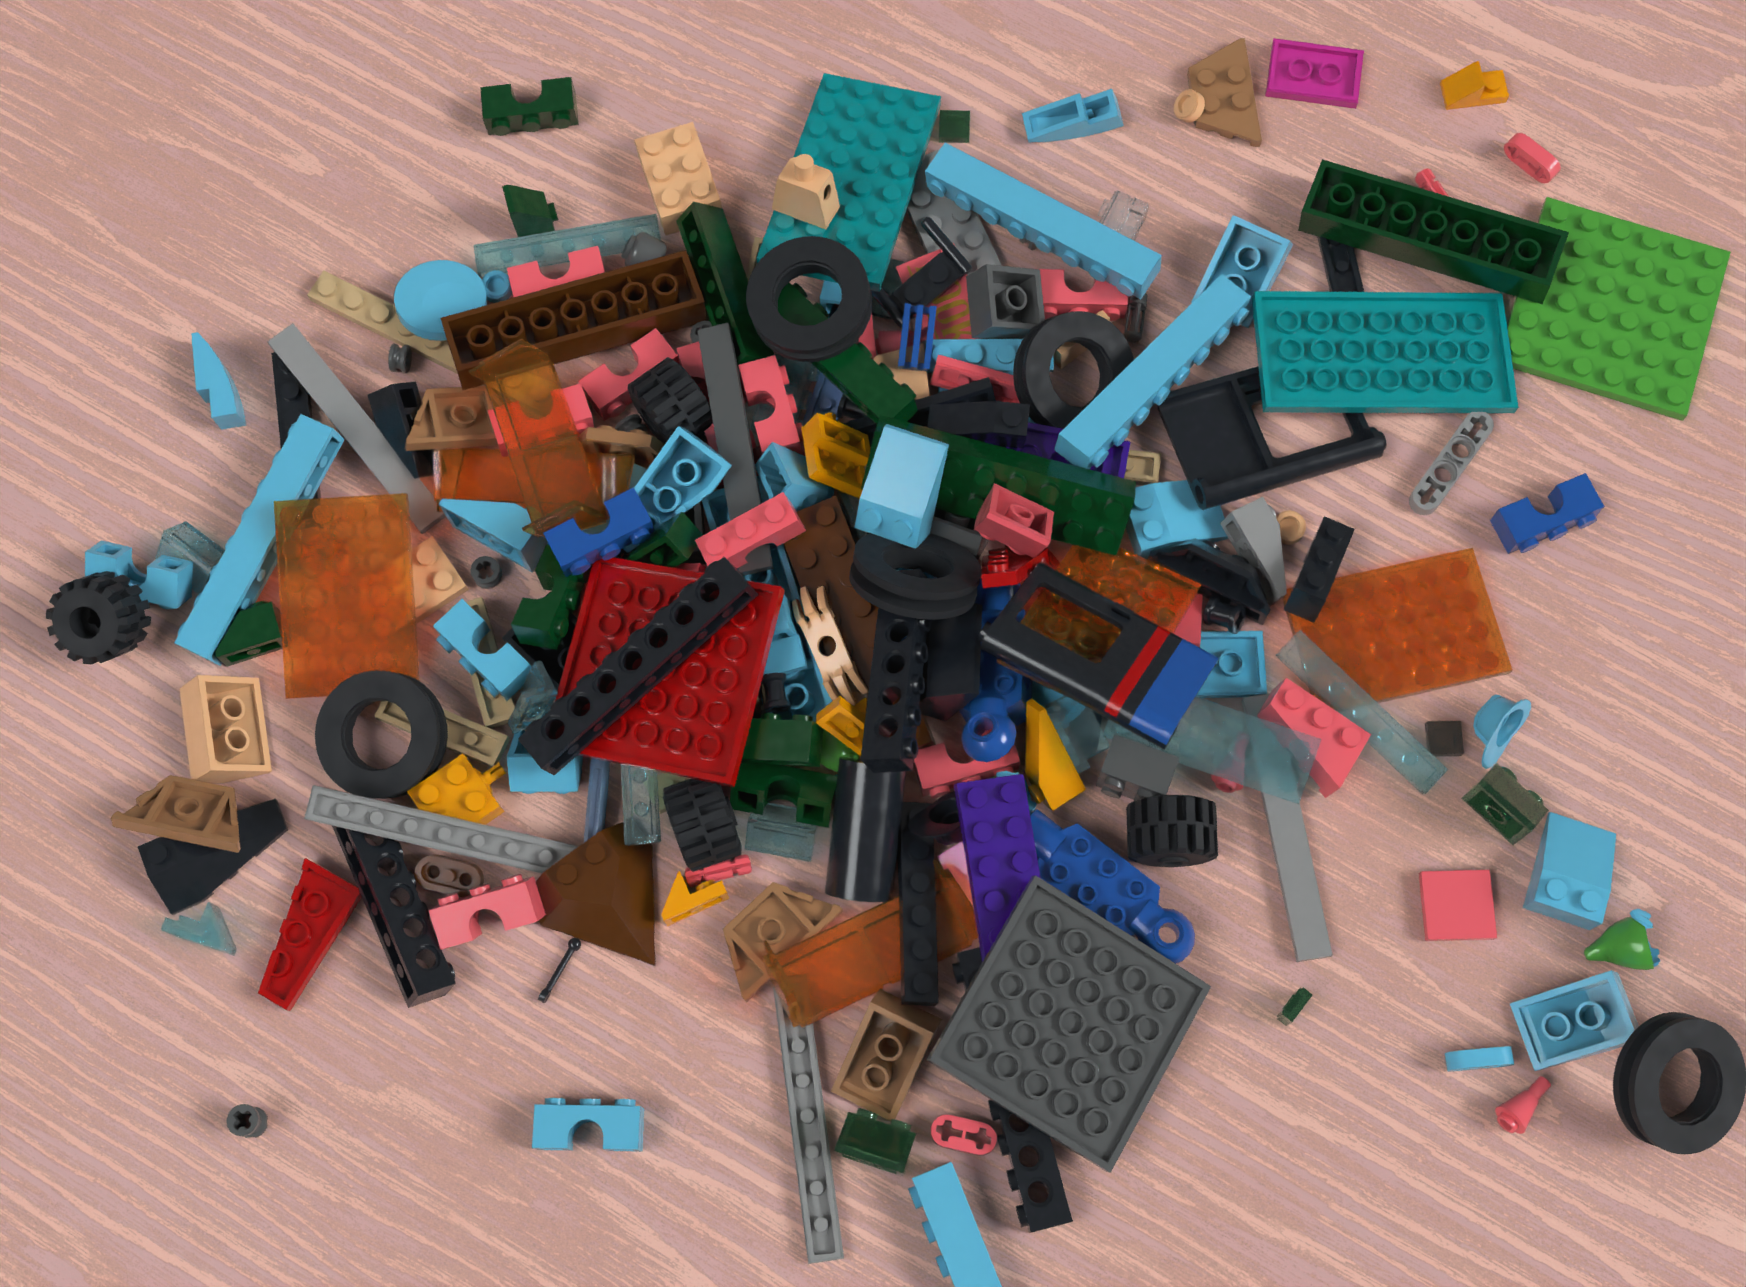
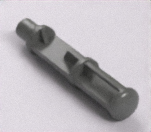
[1123,293,1148,342]

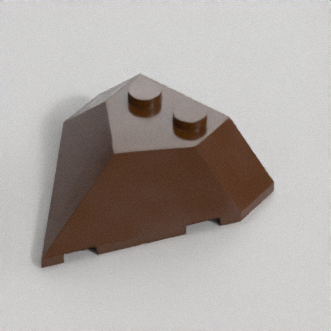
[536,818,656,966]

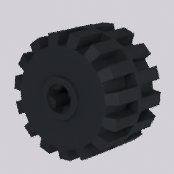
[628,357,713,444]
[46,571,151,665]
[663,779,742,872]
[1126,795,1218,867]

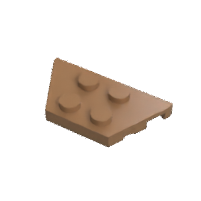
[1187,38,1262,147]
[405,386,505,451]
[566,425,665,469]
[111,775,241,853]
[723,882,843,1003]

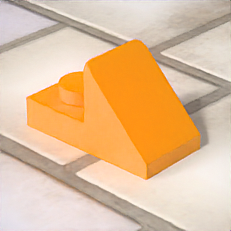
[1440,61,1509,110]
[816,696,868,756]
[661,870,730,927]

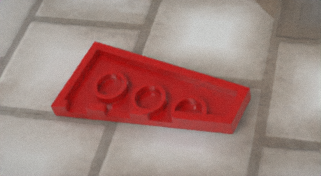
[981,548,1049,588]
[258,858,362,1011]

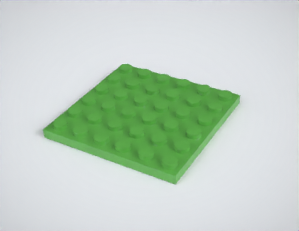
[1507,197,1731,421]

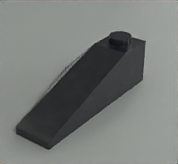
[138,799,288,915]

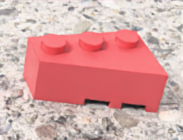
[1257,678,1371,798]

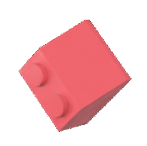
[974,483,1054,558]

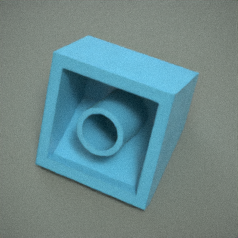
[507,723,583,794]

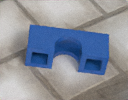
[1490,473,1605,554]
[543,487,655,577]

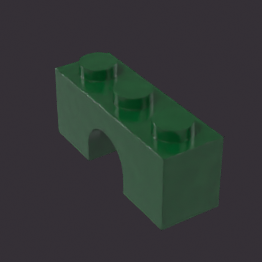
[480,77,579,136]
[511,544,591,650]
[730,763,837,828]

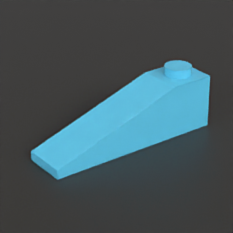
[604,426,732,553]

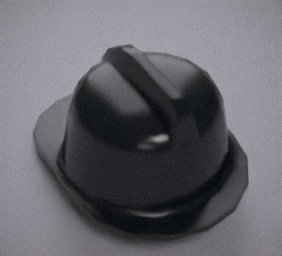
[908,791,963,845]

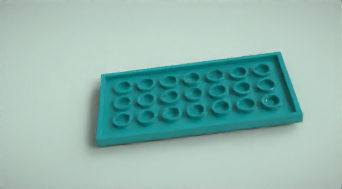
[756,73,941,292]
[1252,291,1519,413]

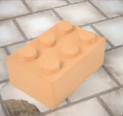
[634,122,722,236]

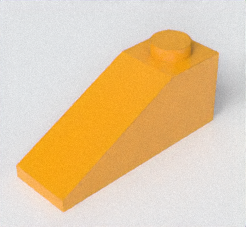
[1026,699,1086,811]

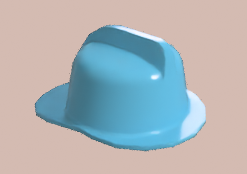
[1473,695,1531,769]

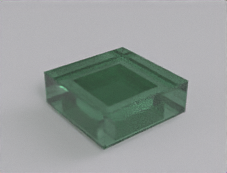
[939,110,970,143]
[1277,987,1313,1026]

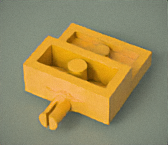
[801,412,870,499]
[407,753,507,825]

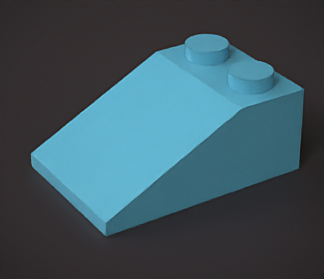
[1191,215,1293,328]
[854,424,949,549]
[1126,480,1229,564]
[439,499,549,572]
[1523,812,1616,930]
[1510,970,1639,1071]

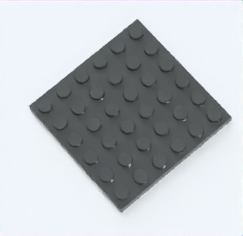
[927,875,1211,1173]

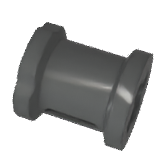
[227,1104,268,1138]

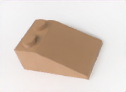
[831,989,942,1123]

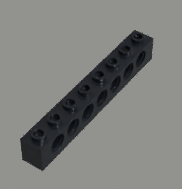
[518,557,759,775]
[952,947,1073,1233]

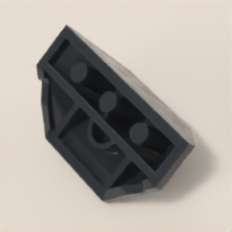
[1145,538,1271,625]

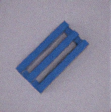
[898,303,937,371]

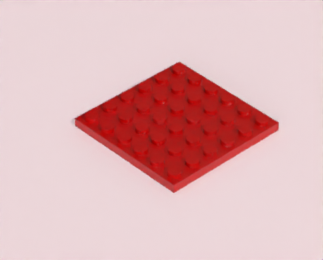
[555,558,785,787]

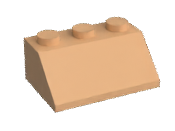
[179,675,272,783]

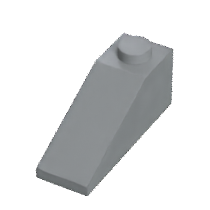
[1220,497,1287,607]

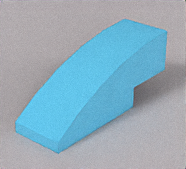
[1022,89,1124,143]
[191,332,246,430]

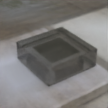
[1425,721,1464,757]

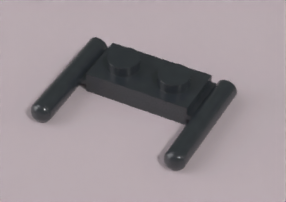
[871,217,973,329]

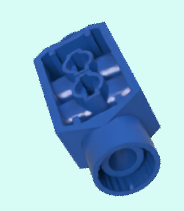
[959,578,1034,762]
[1030,809,1195,964]

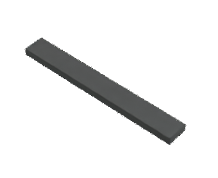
[697,323,774,576]

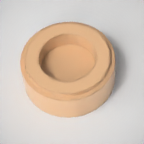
[1174,89,1205,123]
[1276,510,1306,545]

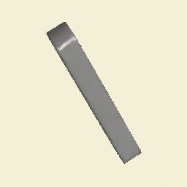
[1409,412,1494,516]

